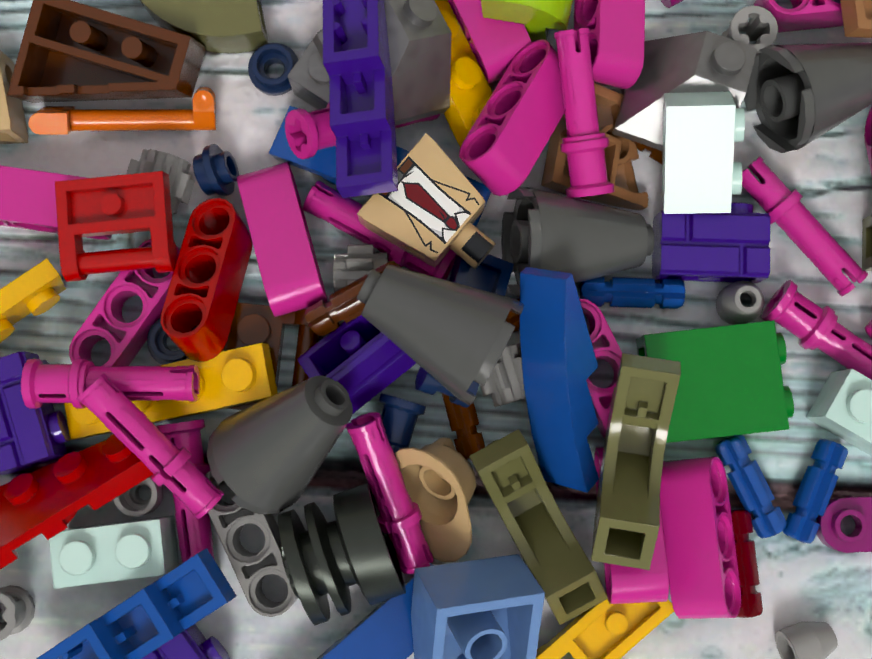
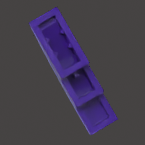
[323,0,398,198]

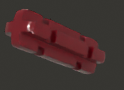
[731,509,763,618]

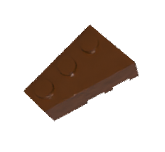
[7,0,206,103]

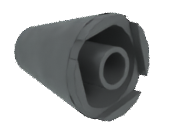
[744,43,872,153]
[501,187,654,296]
[356,264,524,405]
[207,376,353,514]

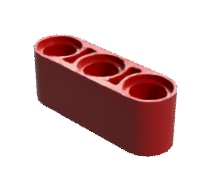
[160,198,253,362]

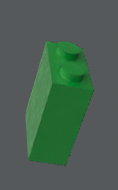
[636,320,794,443]

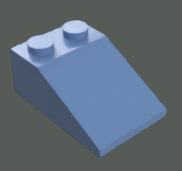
[411,554,545,659]

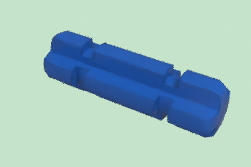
[580,277,685,309]
[715,435,787,539]
[783,439,848,544]

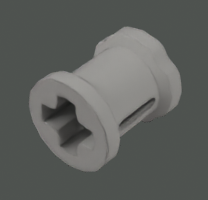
[721,5,778,55]
[0,585,35,640]

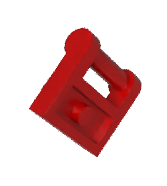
[55,171,178,282]

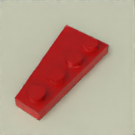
[0,434,153,569]

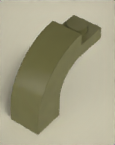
[140,0,269,53]
[591,353,681,570]
[469,429,608,625]

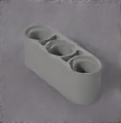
[206,471,298,617]

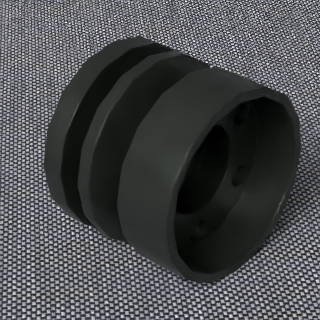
[278,483,406,625]

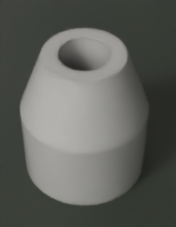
[716,280,764,325]
[114,476,163,517]
[775,621,838,659]

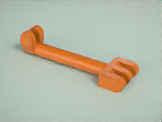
[28,87,216,135]

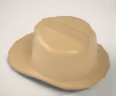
[394,437,476,562]

